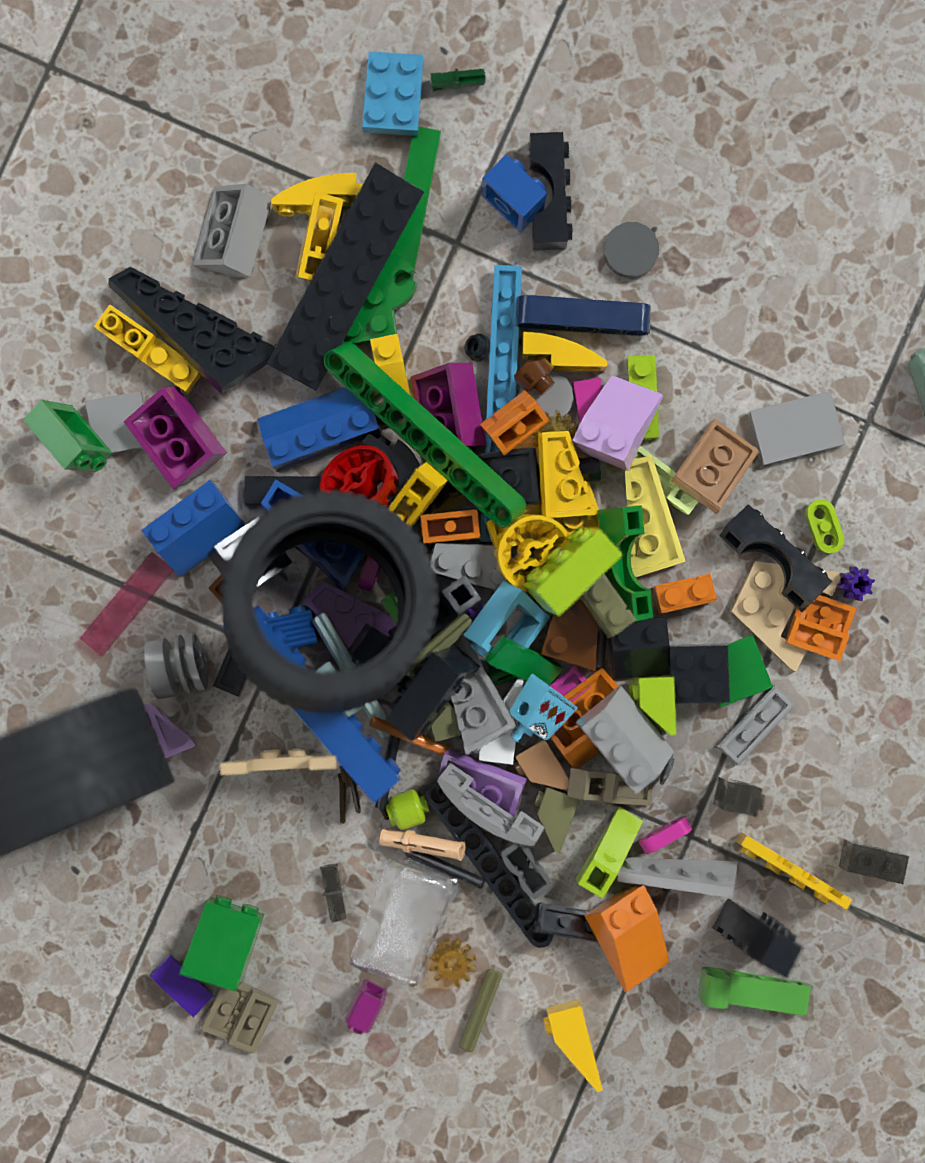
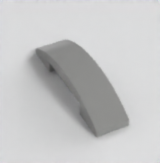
[438,763,545,846]

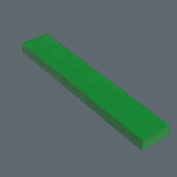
[391,127,441,287]

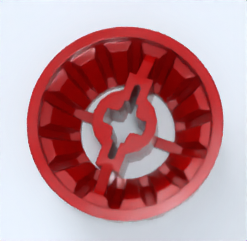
[320,445,398,506]

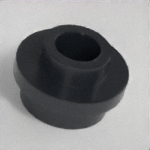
[465,333,490,362]

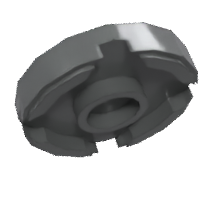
[604,222,659,278]

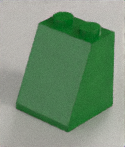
[180,895,265,992]

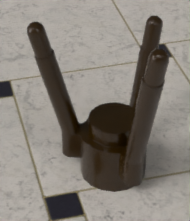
[337,766,389,824]

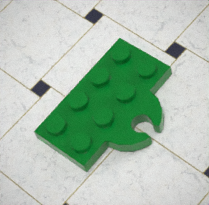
[342,254,418,345]

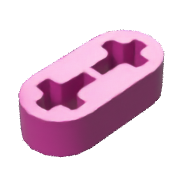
[358,555,380,592]
[638,816,692,854]

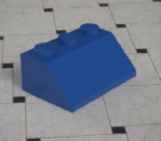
[141,480,246,577]

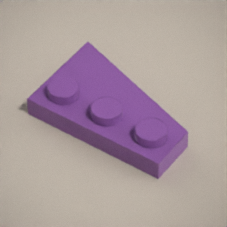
[304,582,397,648]

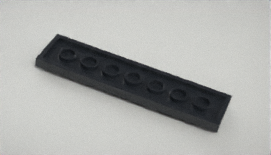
[266,162,424,391]

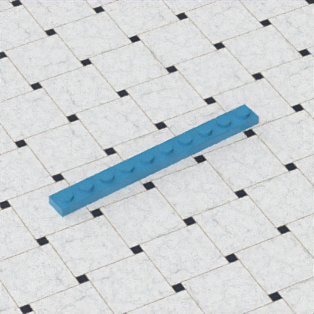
[480,265,522,543]

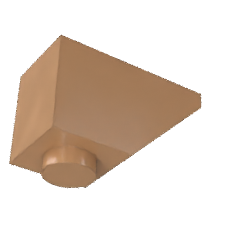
[513,738,569,791]

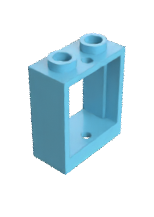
[464,580,550,670]

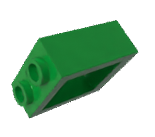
[23,399,112,472]

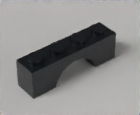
[529,132,573,251]
[719,504,833,613]

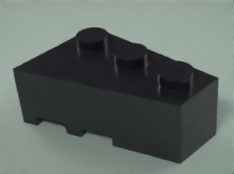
[386,645,481,741]

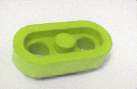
[805,499,845,554]

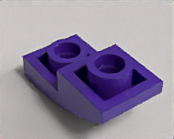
[150,954,214,1018]

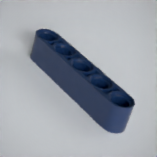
[515,295,651,336]

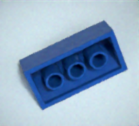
[257,387,381,471]

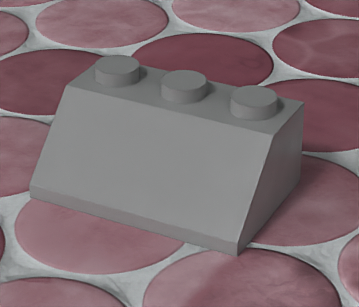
[192,184,272,277]
[576,685,674,794]

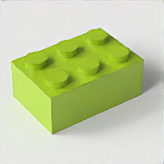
[523,527,623,616]

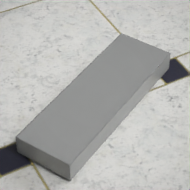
[716,685,795,766]

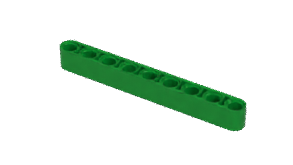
[324,342,526,527]

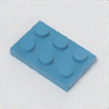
[362,51,424,136]

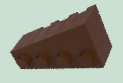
[539,597,598,671]

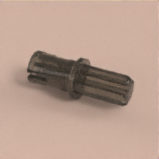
[320,863,347,922]

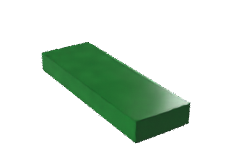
[485,637,563,685]

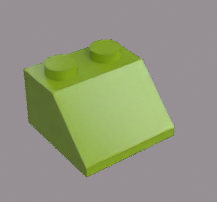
[628,676,677,735]

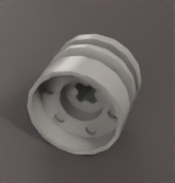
[144,632,208,700]

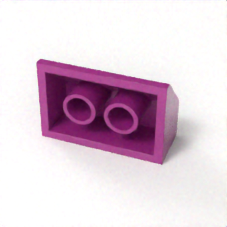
[411,362,486,450]
[123,386,227,489]

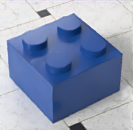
[482,154,547,233]

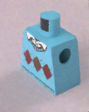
[510,674,578,746]

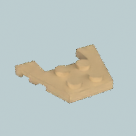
[730,561,841,672]
[220,748,337,775]

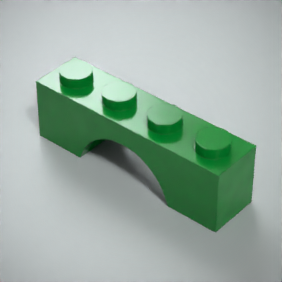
[598,505,653,621]

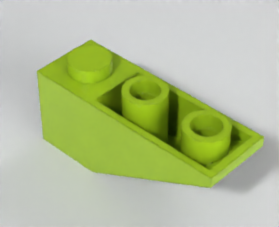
[576,806,643,899]

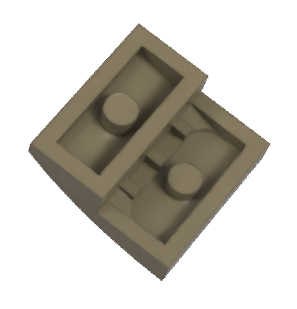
[200,982,279,1053]

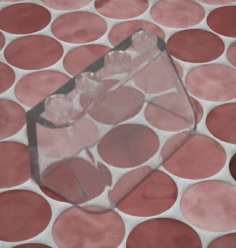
[350,857,458,987]

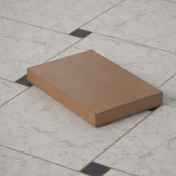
[671,418,760,514]

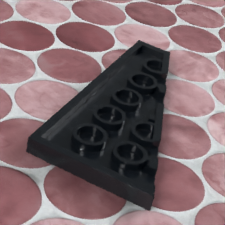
[108,266,276,394]

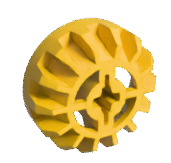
[494,514,569,592]

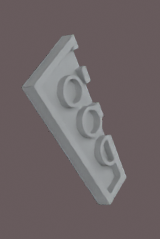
[430,543,537,601]
[451,634,517,755]
[617,857,738,898]

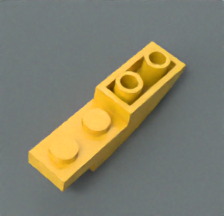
[271,173,362,216]
[93,304,201,393]

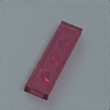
[80,552,174,656]

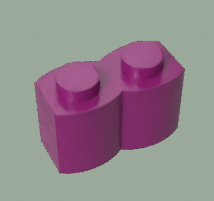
[345,979,387,1035]

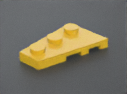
[538,431,598,518]

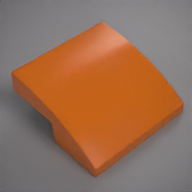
[786,595,857,661]

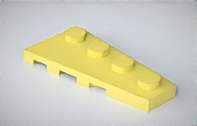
[625,454,686,577]

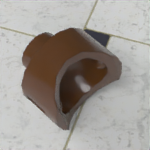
[514,355,555,396]

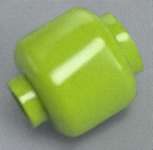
[386,789,430,830]

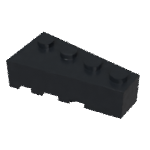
[712,898,804,980]

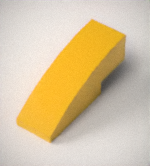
[522,332,607,372]

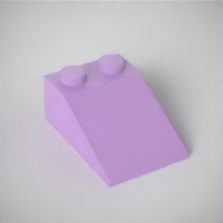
[572,375,663,471]

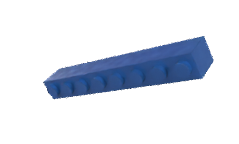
[221,605,402,803]

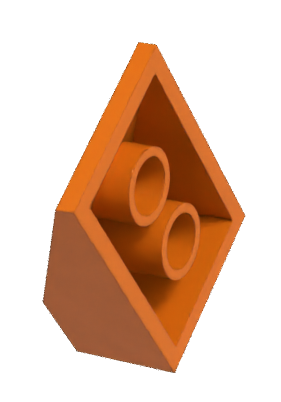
[585,885,669,992]

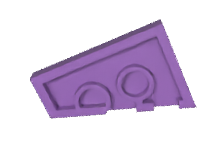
[438,749,527,817]

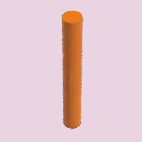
[369,716,450,756]

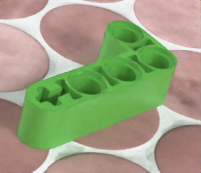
[697,967,811,1015]

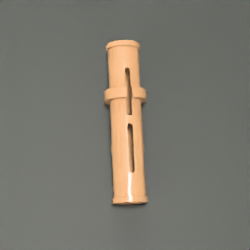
[379,828,465,861]

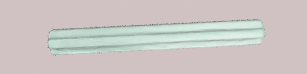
[312,613,390,738]

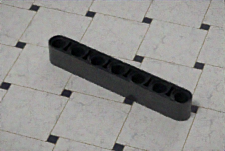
[426,781,553,948]

